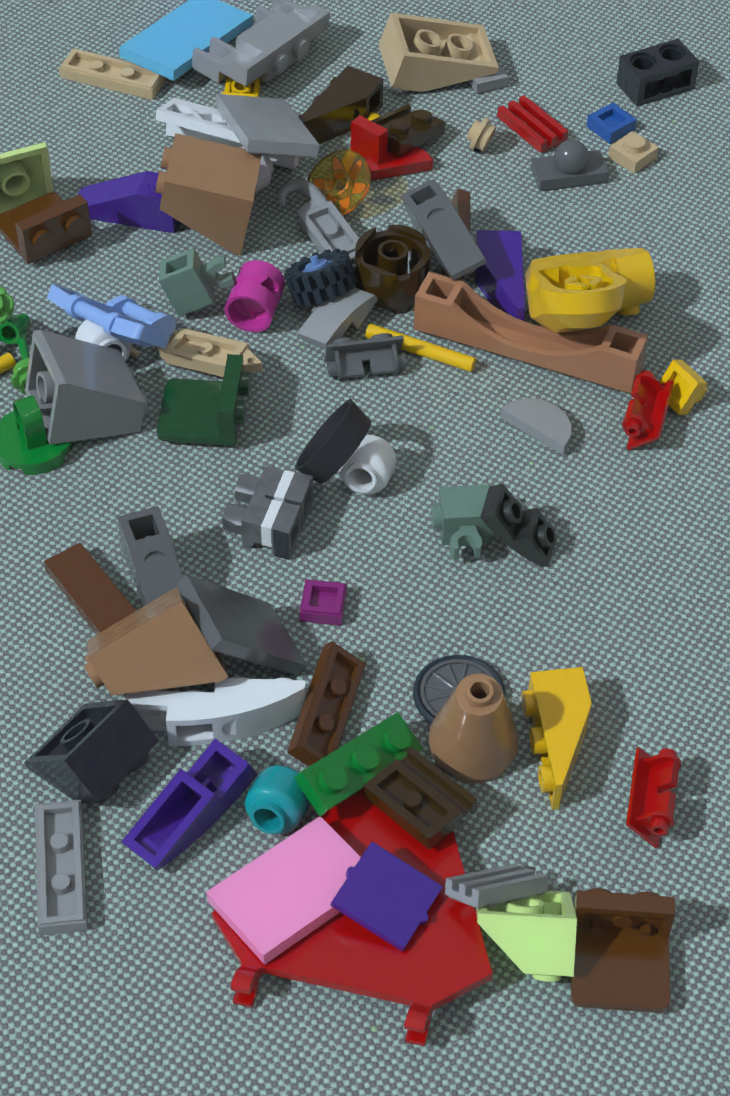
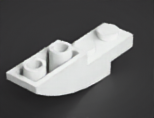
[123,676,306,746]

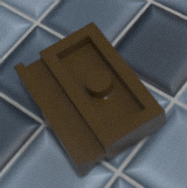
[371,105,446,155]
[364,747,477,850]

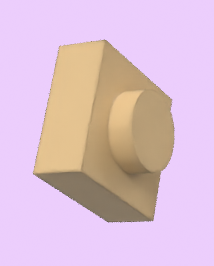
[608,131,659,174]

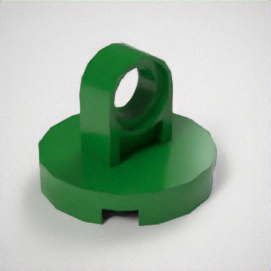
[0,395,74,476]

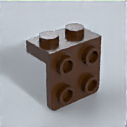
[0,192,92,264]
[571,888,675,1013]

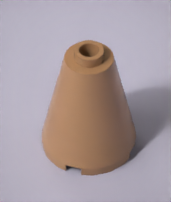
[429,673,519,783]

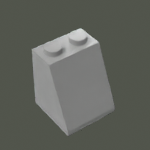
[25,330,148,445]

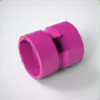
[224,260,286,333]

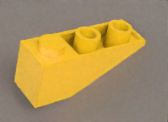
[521,667,592,810]

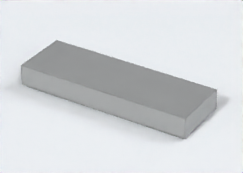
[35,800,88,936]

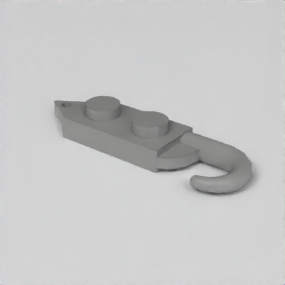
[277,180,360,272]

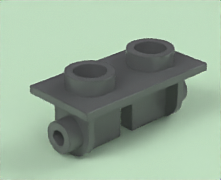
[324,333,406,380]

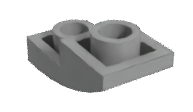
[298,288,378,350]

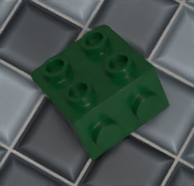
[157,354,251,446]

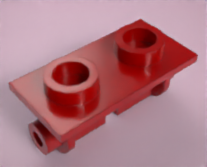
[622,370,674,450]
[626,747,681,848]

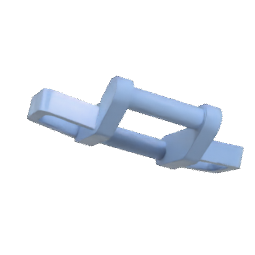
[47,283,176,349]

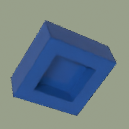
[587,102,637,144]

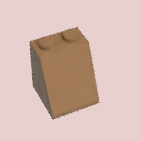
[155,133,262,255]
[84,587,228,696]

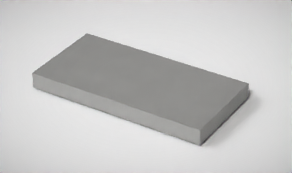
[216,94,320,158]

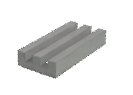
[445,864,549,909]

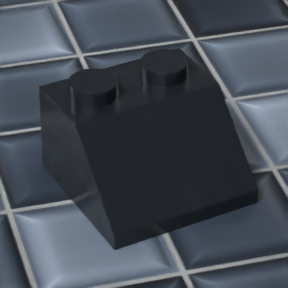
[24,699,159,803]

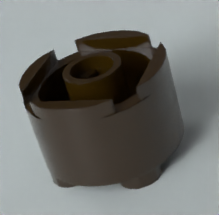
[355,225,431,314]

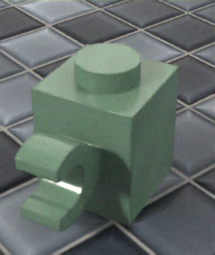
[159,248,235,317]
[431,484,492,560]

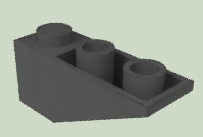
[401,179,487,281]
[117,506,183,607]

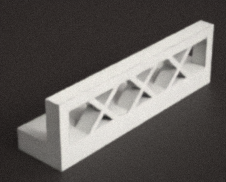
[155,98,299,169]

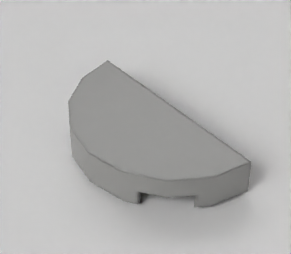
[500,398,572,455]

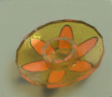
[307,149,371,216]

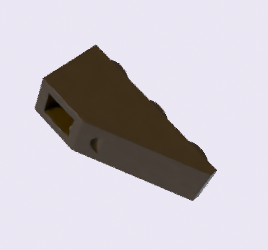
[298,66,383,144]

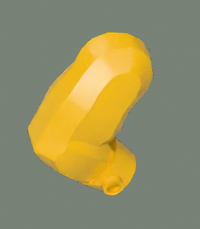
[525,248,655,333]

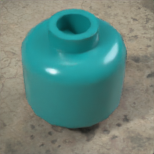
[244,765,310,835]

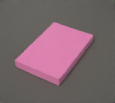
[206,816,361,965]

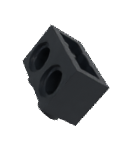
[616,39,699,107]

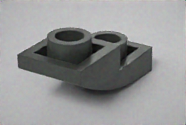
[480,483,557,567]

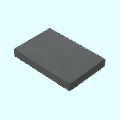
[176,574,307,676]

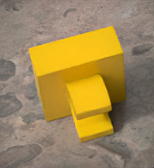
[659,359,708,415]

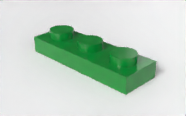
[294,712,424,817]

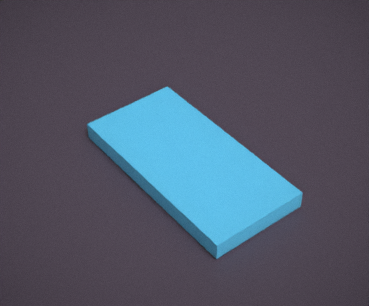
[119,0,253,81]

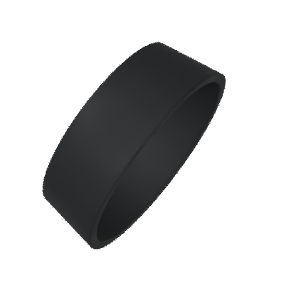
[295,399,371,484]

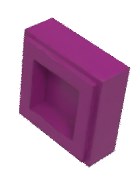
[299,579,347,626]

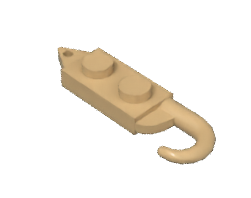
[130,328,263,377]

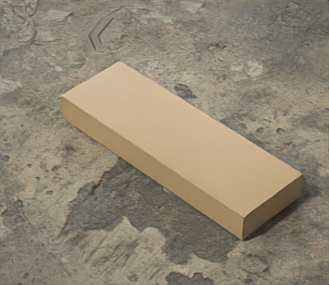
[59,49,166,100]

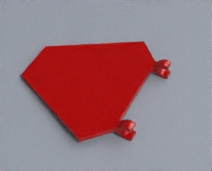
[211,789,493,1047]

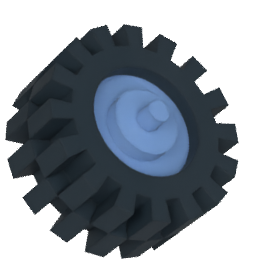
[284,249,357,307]

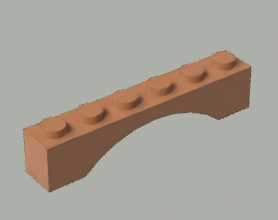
[414,272,648,394]

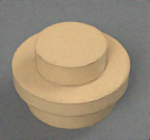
[466,117,496,152]

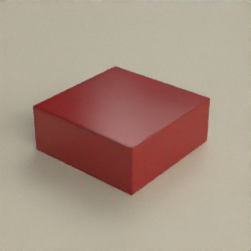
[350,115,388,165]

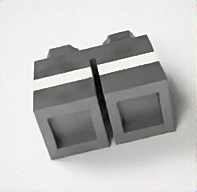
[222,466,313,560]

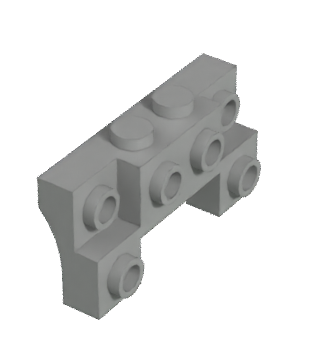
[192,0,330,86]

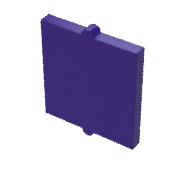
[330,842,443,951]

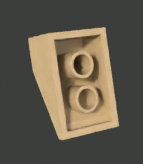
[379,12,499,92]

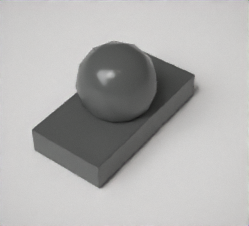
[531,139,609,191]

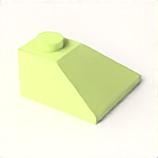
[0,142,54,214]
[476,891,577,982]

